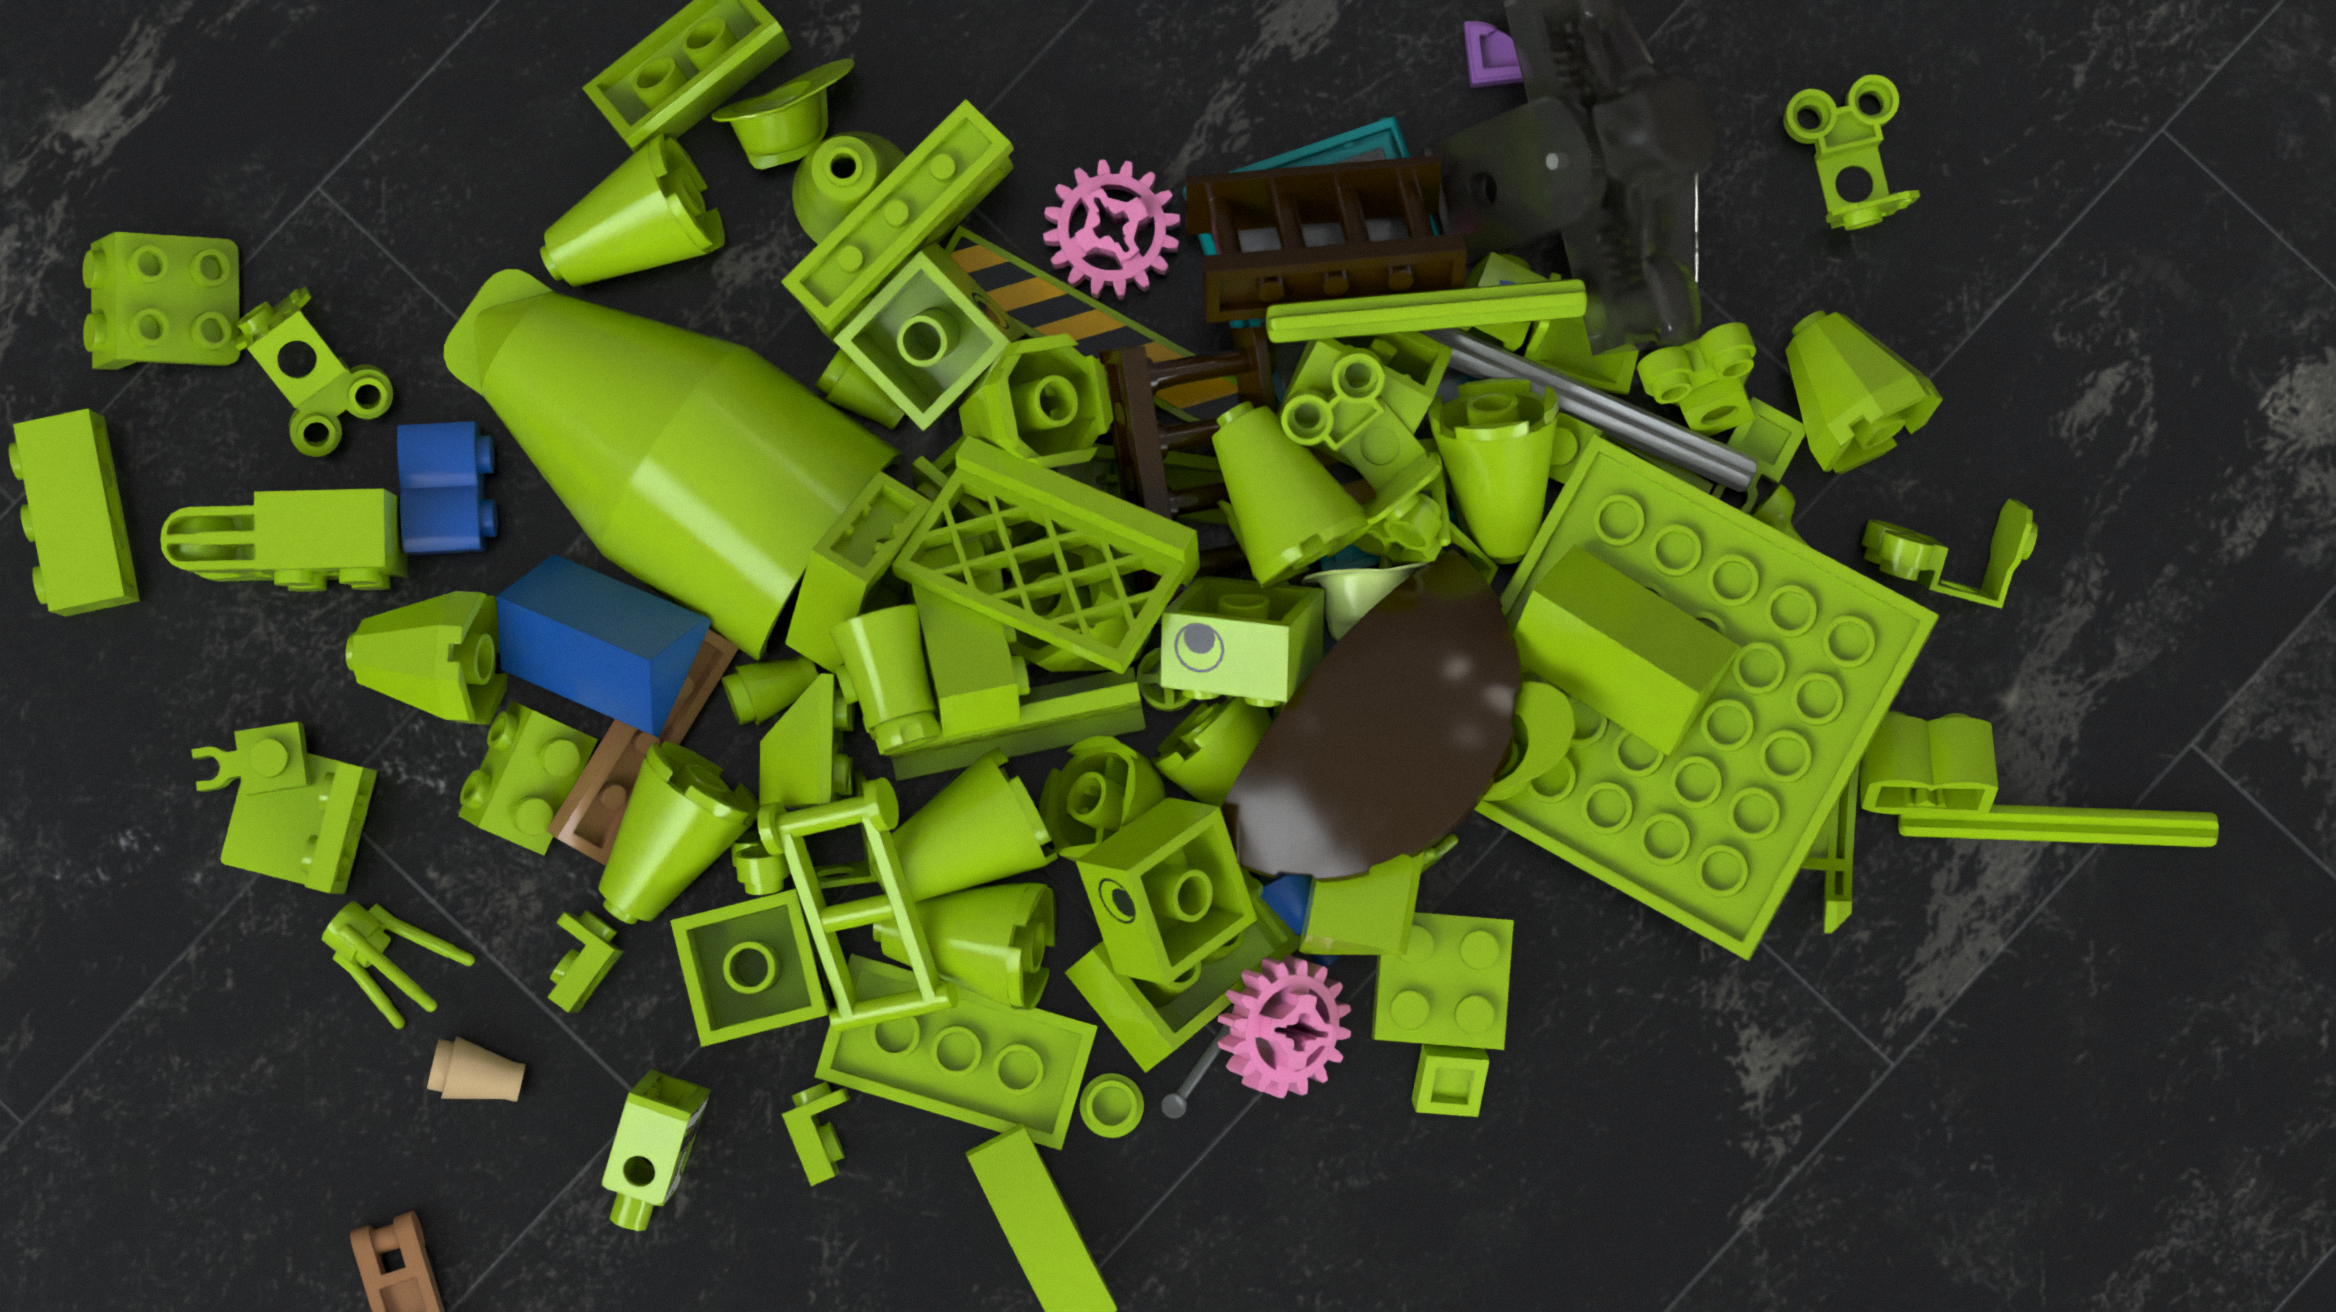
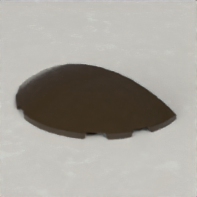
[1220,548,1523,883]

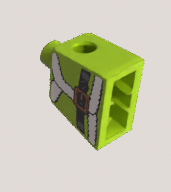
[602,1069,711,1231]

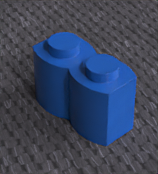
[397,421,498,556]

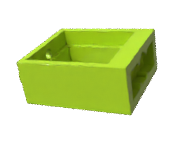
[785,470,933,675]

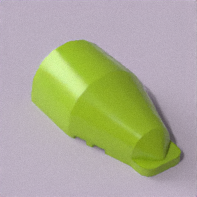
[444,269,905,662]

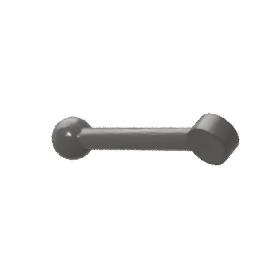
[1161,1004,1235,1119]

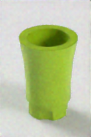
[829,605,940,755]

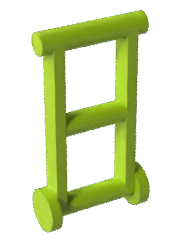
[758,777,958,1032]

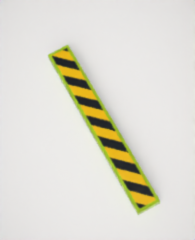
[945,225,1376,505]

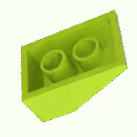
[1065,875,1301,1073]

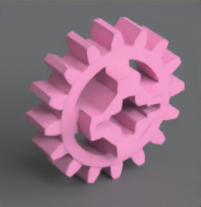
[1043,160,1180,300]
[1218,955,1351,1098]

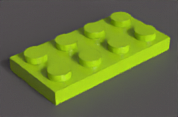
[814,953,1098,1150]

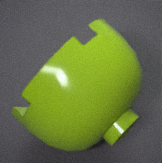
[1039,735,1167,862]

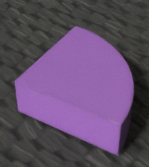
[1463,21,1535,88]

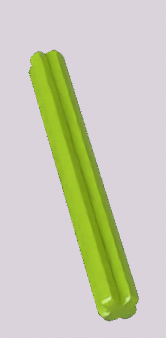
[1266,279,1587,343]
[1898,805,2219,847]

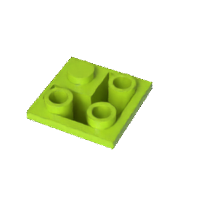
[759,674,855,808]

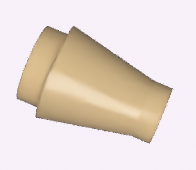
[427,1036,526,1102]

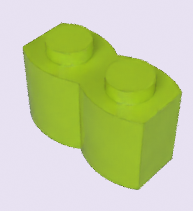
[1859,711,1998,816]

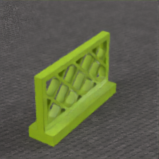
[781,99,1014,345]
[892,435,1200,674]
[885,667,1146,782]

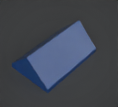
[496,554,712,738]

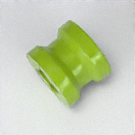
[1136,647,1193,712]

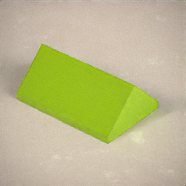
[582,0,791,153]
[1512,544,1741,757]
[1299,851,1425,955]

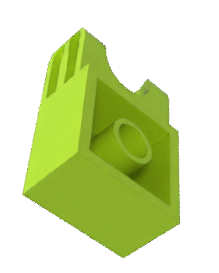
[160,489,409,592]

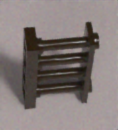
[1186,155,1467,323]
[1099,325,1303,607]

